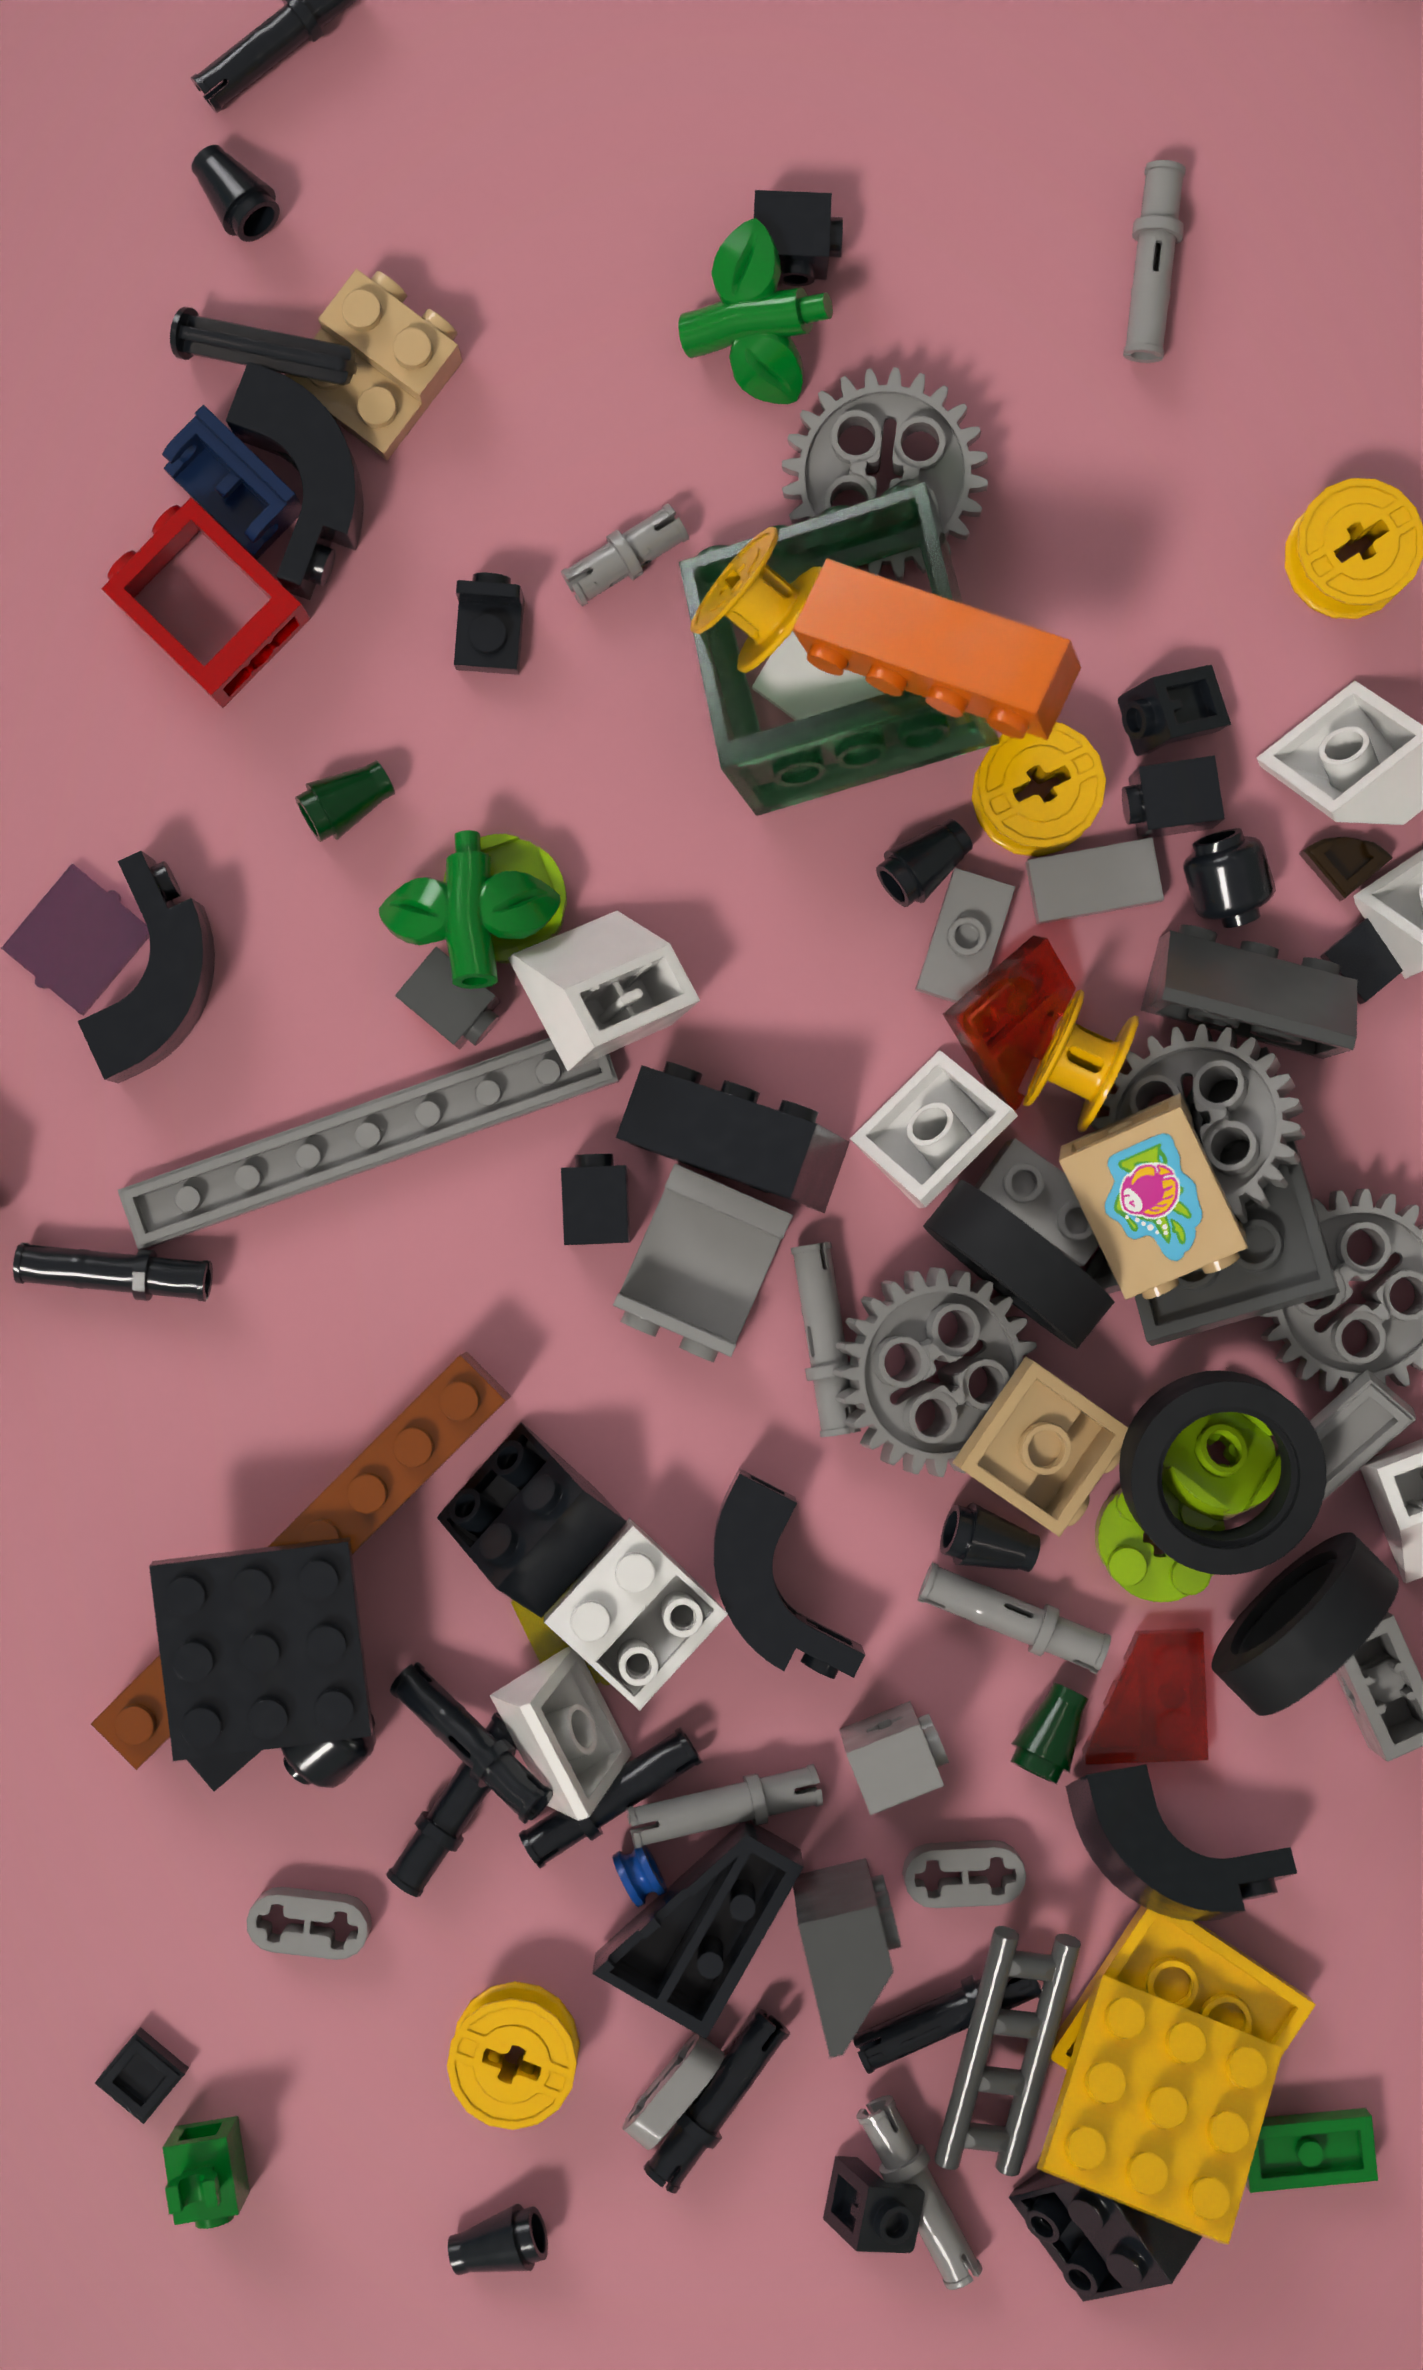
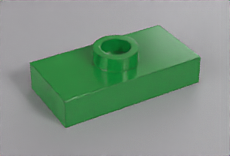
[1246,2108,1378,2193]

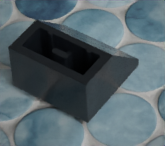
[436,1423,627,1618]
[1009,2170,1203,2302]

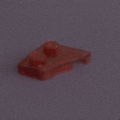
[943,935,1076,1111]
[1082,1628,1209,1765]

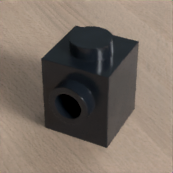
[754,190,843,286]

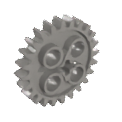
[782,367,988,581]
[1091,1024,1305,1223]
[1260,1189,1423,1392]
[833,1267,1037,1477]

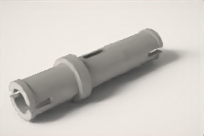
[1123,160,1186,363]
[791,1242,861,1437]
[917,1562,1111,1674]
[626,1764,823,1849]
[856,2095,983,2290]

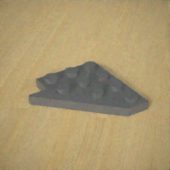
[1085,1047,1340,1346]

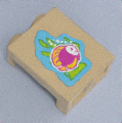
[1059,1093,1248,1300]

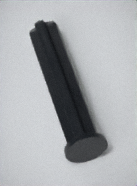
[170,307,358,386]

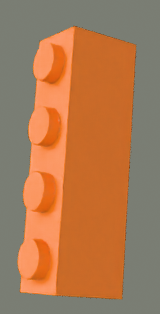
[793,558,1081,740]

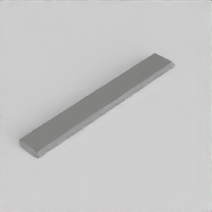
[117,1038,619,1250]

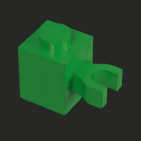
[162,2116,250,2229]

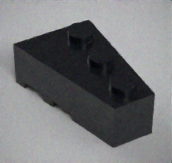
[616,1061,850,1213]
[592,1821,804,2039]

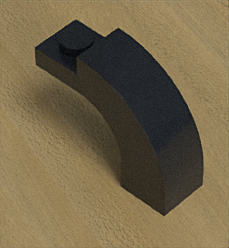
[226,361,364,600]
[78,851,215,1084]
[714,1468,865,1679]
[1065,1765,1297,1921]

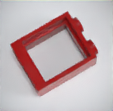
[101,497,311,708]

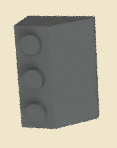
[1140,925,1357,1059]
[793,1858,901,2058]

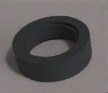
[923,1180,1115,1349]
[1119,1370,1326,1575]
[1211,1532,1399,1716]

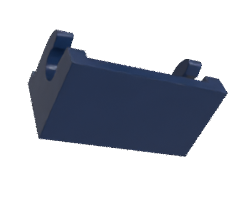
[162,405,302,560]

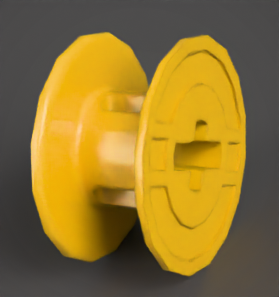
[1285,478,1423,619]
[690,527,822,673]
[971,722,1106,857]
[1023,989,1139,1133]
[447,1981,580,2130]

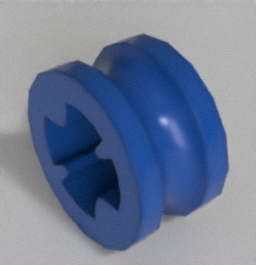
[612,1845,667,1907]

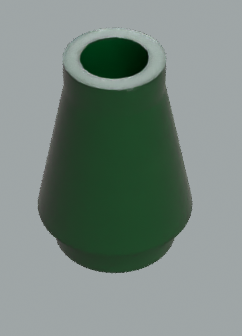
[295,760,395,842]
[1010,1683,1089,1785]

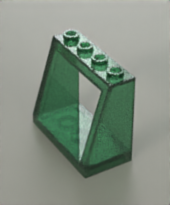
[679,482,1000,816]

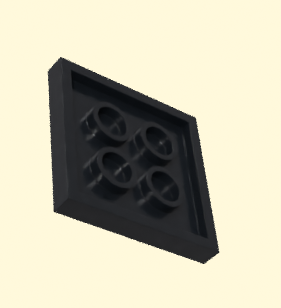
[149,1537,373,1761]

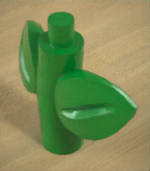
[678,218,833,404]
[379,830,561,989]

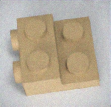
[285,268,463,460]
[952,1356,1128,1537]

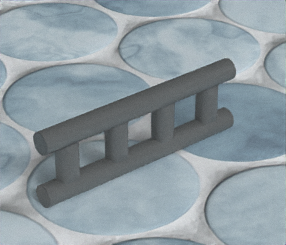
[935,1926,1081,2176]

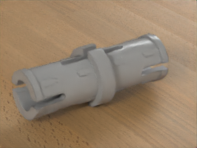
[561,503,689,607]

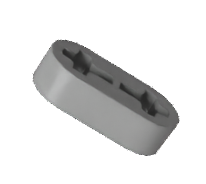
[902,1840,1026,1908]
[247,1887,372,1960]
[622,2034,725,2150]

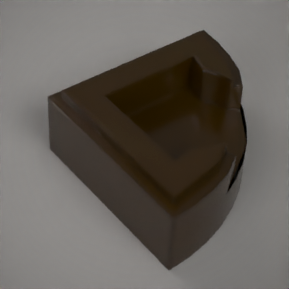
[1299,837,1393,901]

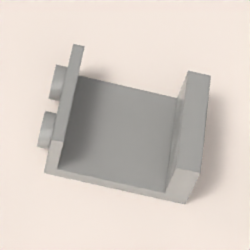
[613,1164,793,1362]

